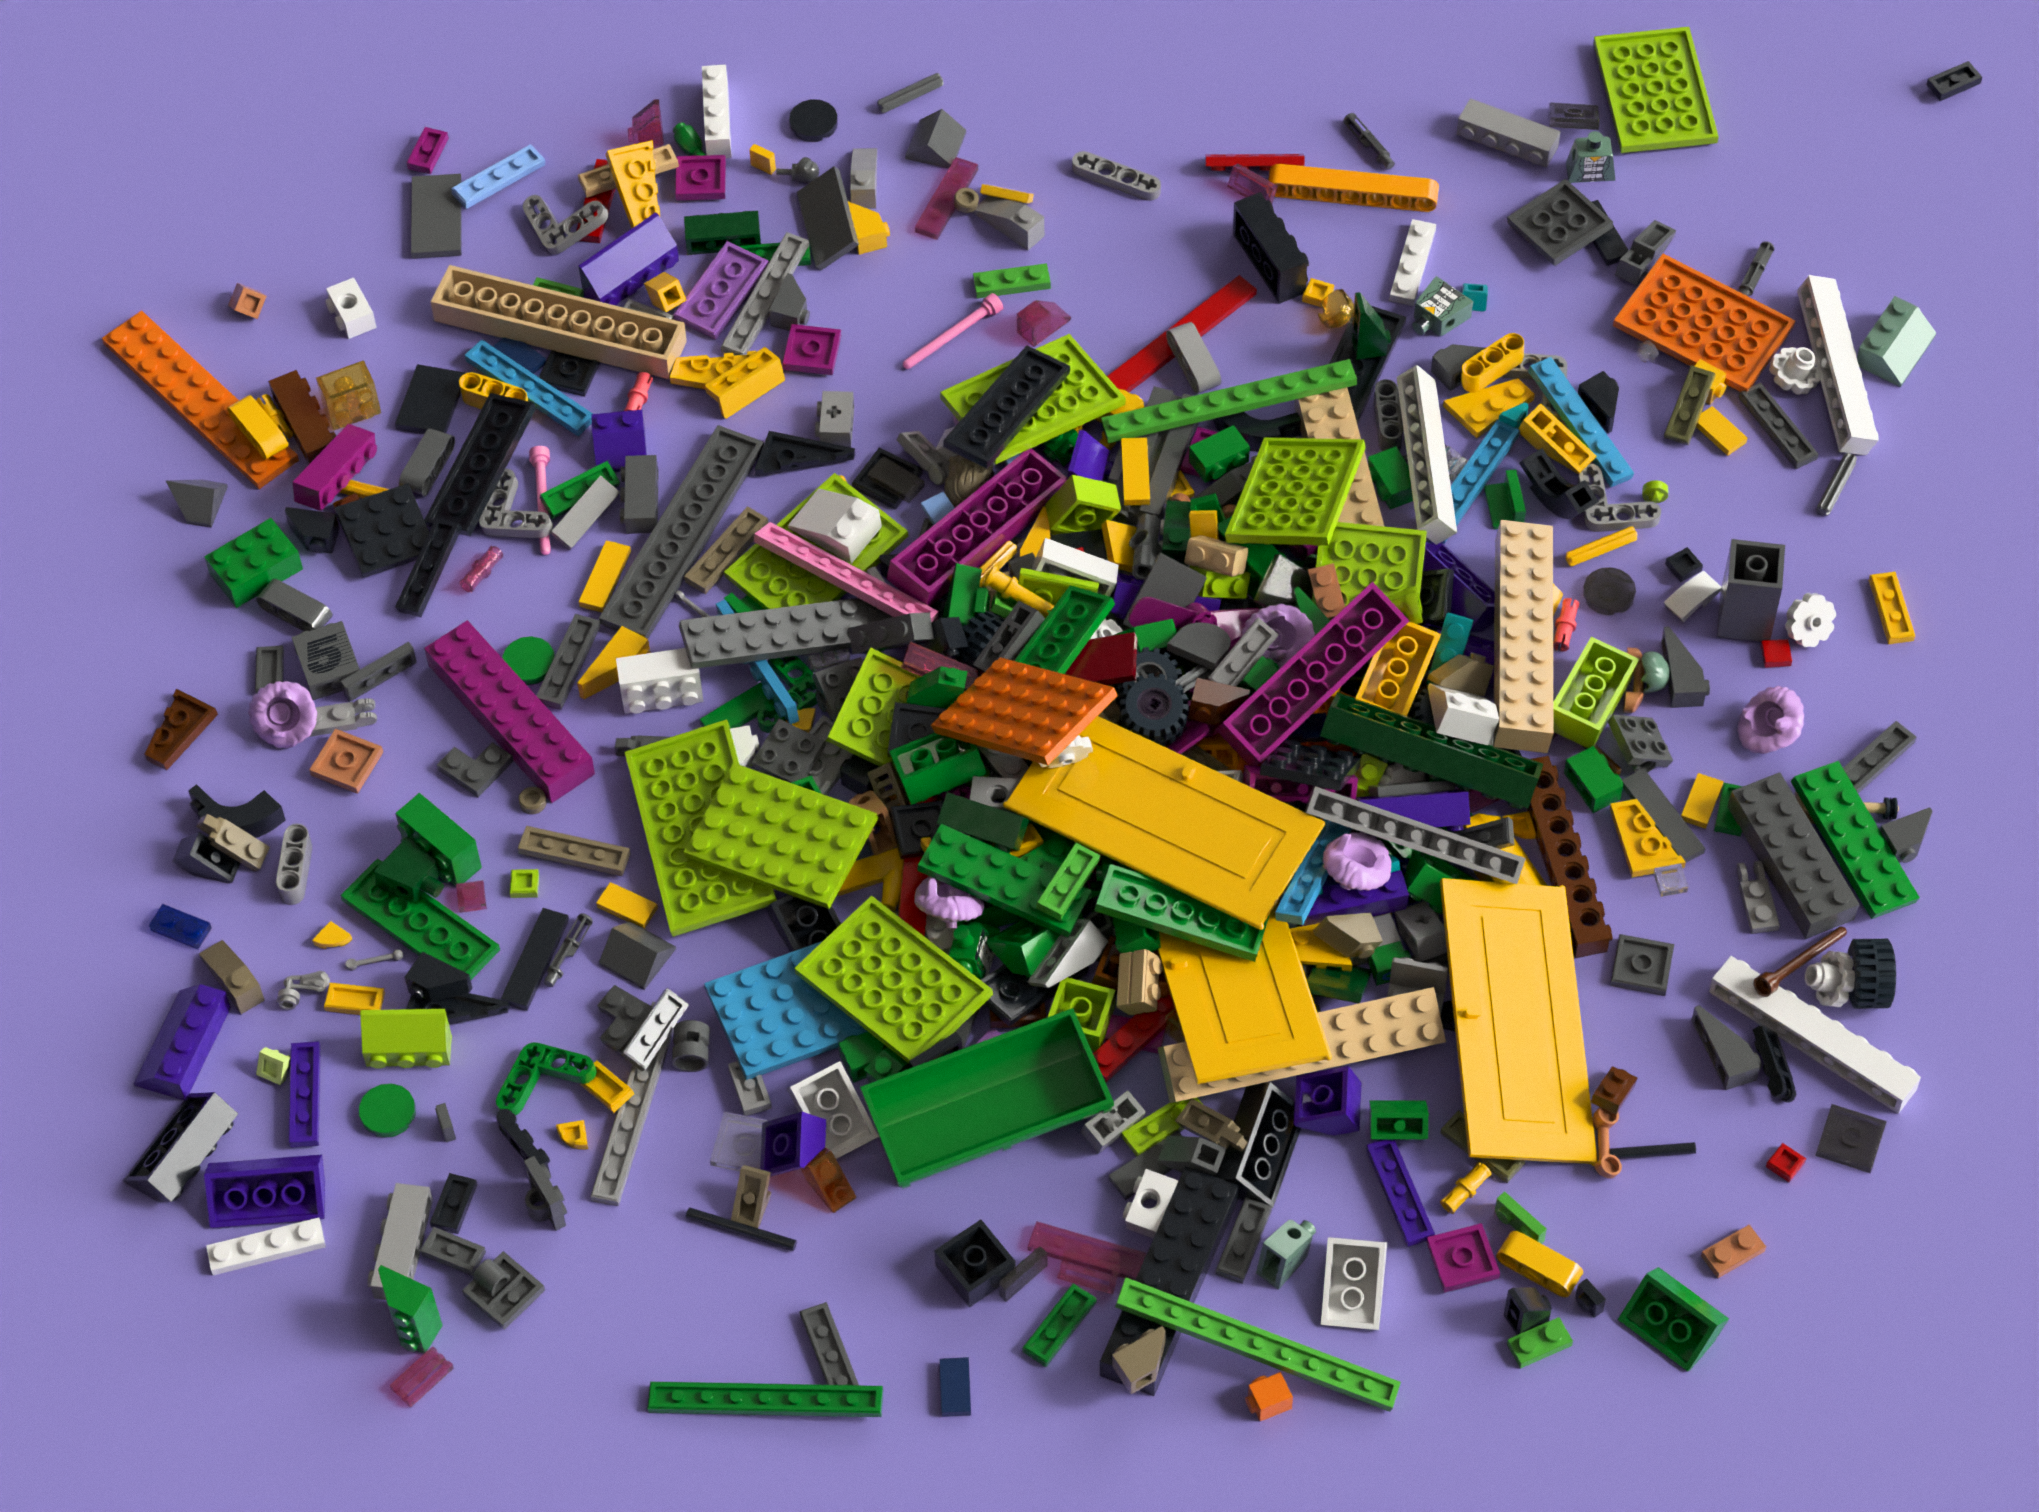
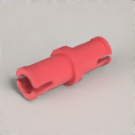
[624,372,653,411]
[1553,598,1580,651]

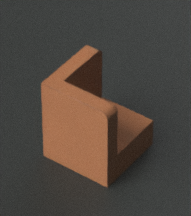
[228,283,267,319]

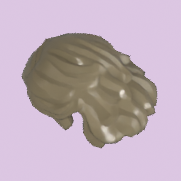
[944,455,995,508]

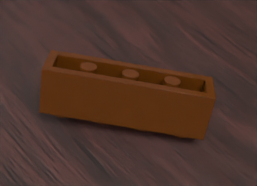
[268,370,336,465]

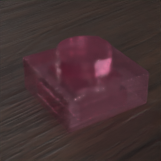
[456,880,487,913]

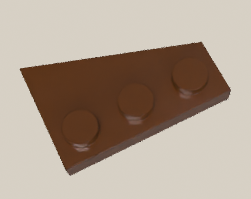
[144,689,218,771]

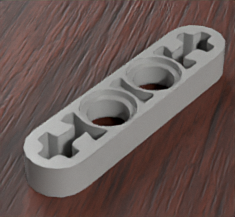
[1072,151,1161,201]

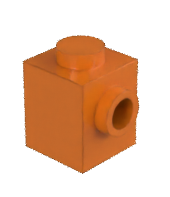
[1245,1372,1293,1422]

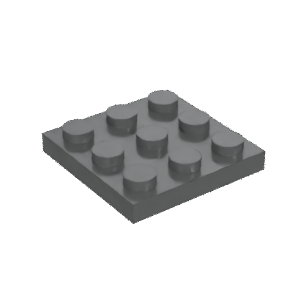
[1507,179,1613,266]

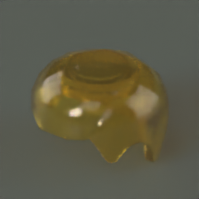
[1318,289,1354,329]

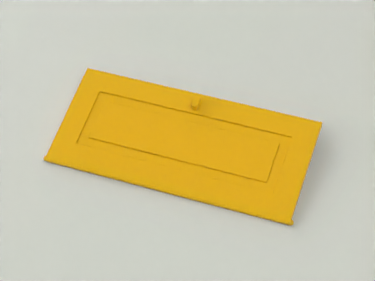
[1003,716,1325,930]
[1440,878,1598,1166]
[1157,898,1332,1084]

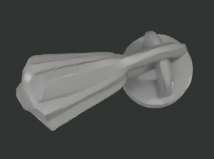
[277,971,330,1010]

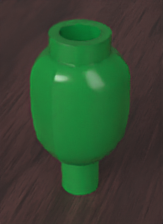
[673,122,705,156]

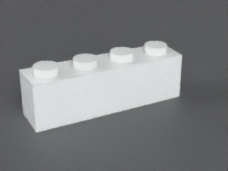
[702,65,732,158]

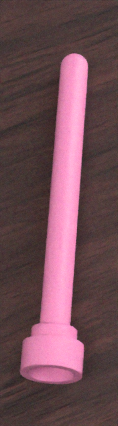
[903,293,1003,369]
[529,446,551,555]

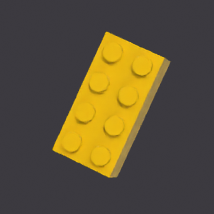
[1356,621,1441,716]

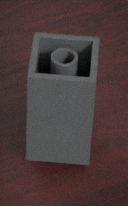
[1717,539,1785,642]

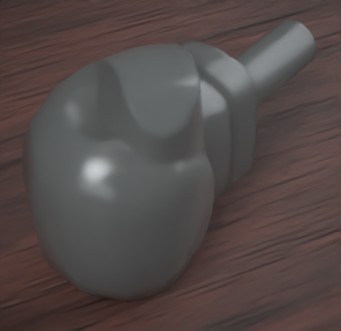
[776,157,819,184]

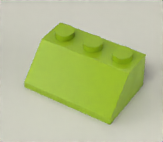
[360,1009,452,1069]

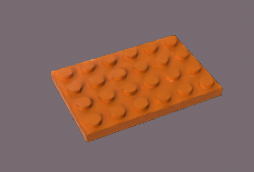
[1613,253,1796,392]
[931,657,1118,765]

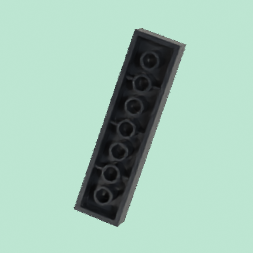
[1100,1166,1239,1396]

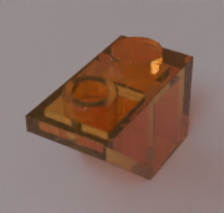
[801,1148,857,1213]

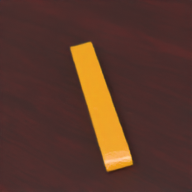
[1267,164,1439,212]

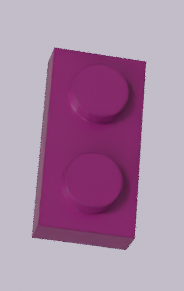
[407,127,449,175]

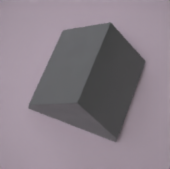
[905,109,966,169]
[599,921,676,990]

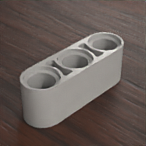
[1166,322,1221,393]
[276,823,312,905]

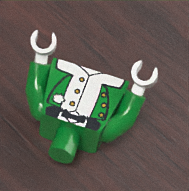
[949,922,1000,980]

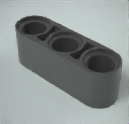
[1373,379,1403,451]
[399,428,455,496]
[256,579,333,631]

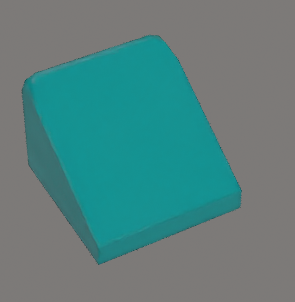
[1462,283,1488,311]
[1499,402,1529,429]

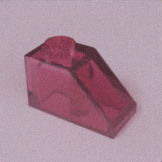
[628,99,664,149]
[1017,300,1071,347]

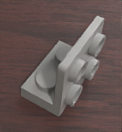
[1387,957,1448,1015]

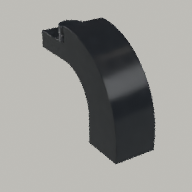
[1212,412,1301,452]
[1519,448,1599,519]
[188,784,286,838]

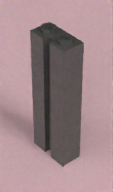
[1113,386,1199,529]

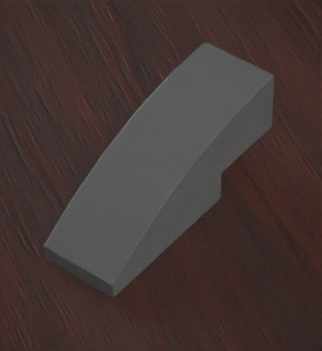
[1615,220,1677,286]

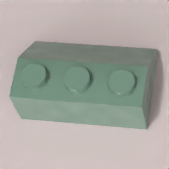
[1857,296,1936,387]

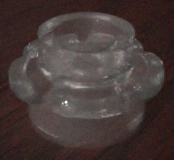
[1636,339,1659,363]

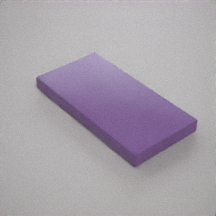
[673,241,769,340]

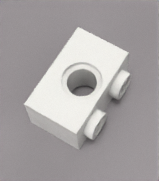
[325,278,377,339]
[1123,1169,1178,1239]

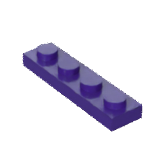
[289,1041,321,1148]
[1366,1139,1435,1247]

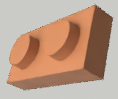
[1308,563,1345,620]
[1701,1224,1766,1278]

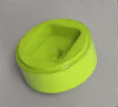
[1642,480,1668,503]

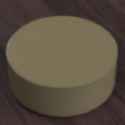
[954,188,979,213]
[519,787,547,814]

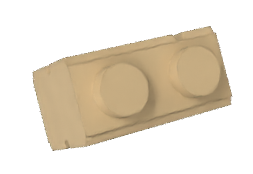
[1184,535,1249,577]
[1117,949,1162,1015]

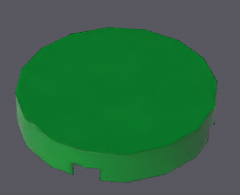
[502,636,555,685]
[359,1083,416,1138]

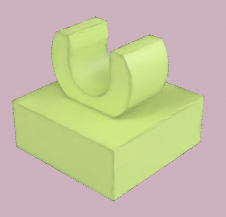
[256,1047,291,1085]

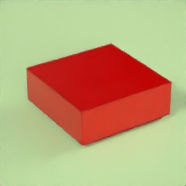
[1761,639,1792,668]
[1766,1143,1806,1183]

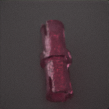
[459,546,503,593]

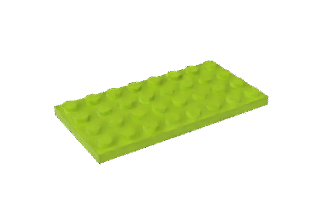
[625,719,777,937]

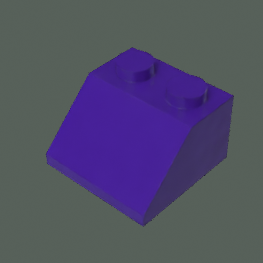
[591,410,647,472]
[1068,430,1114,483]
[1294,1066,1362,1136]
[760,1112,826,1177]

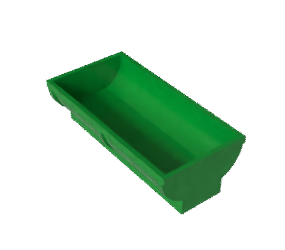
[860,1008,1114,1189]

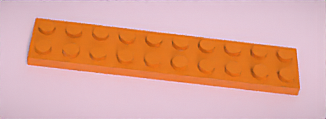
[102,310,299,489]

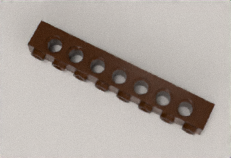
[1526,756,1613,958]

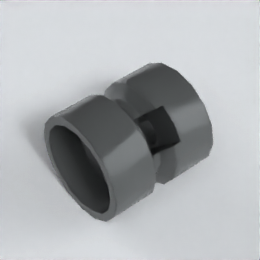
[672,1020,710,1072]

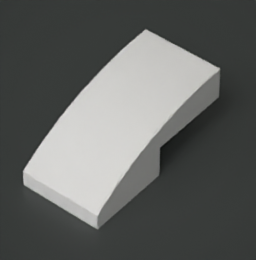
[1664,571,1721,623]

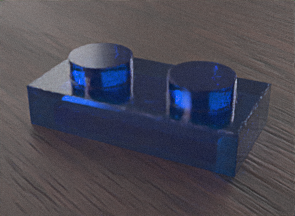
[149,904,212,949]

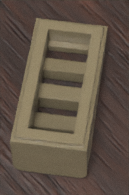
[867,761,909,817]

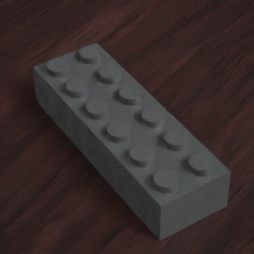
[1727,772,1860,939]

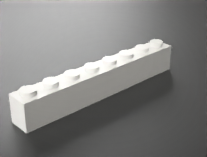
[1797,275,1879,455]
[1396,365,1457,545]
[1709,956,1921,1114]

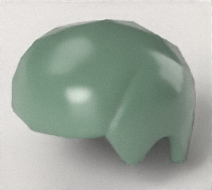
[1641,651,1670,694]

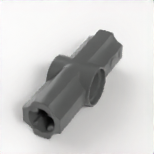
[1129,513,1162,580]

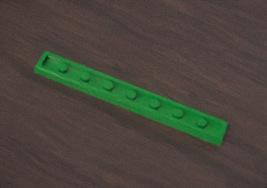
[647,1381,884,1417]

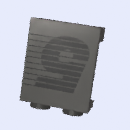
[292,621,360,700]

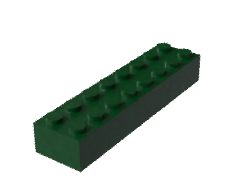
[1320,692,1543,809]

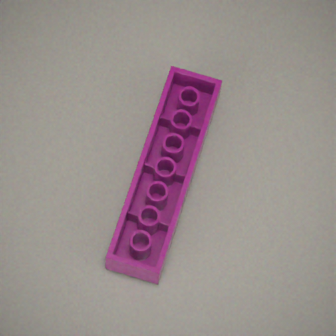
[887,448,1068,607]
[1215,582,1409,766]
[424,620,595,803]

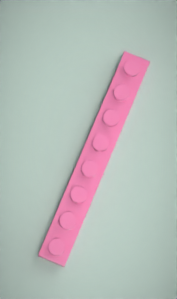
[754,522,939,623]

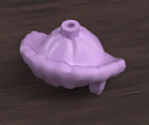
[1241,604,1315,669]
[248,681,317,749]
[1737,686,1804,754]
[1322,832,1391,891]
[914,876,984,928]

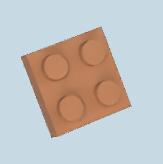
[309,729,383,794]

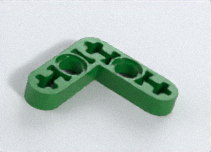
[757,656,817,733]
[496,1042,597,1116]

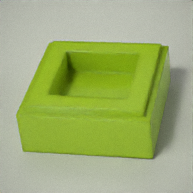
[510,869,539,898]

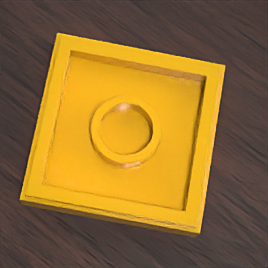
[1101,520,1137,572]

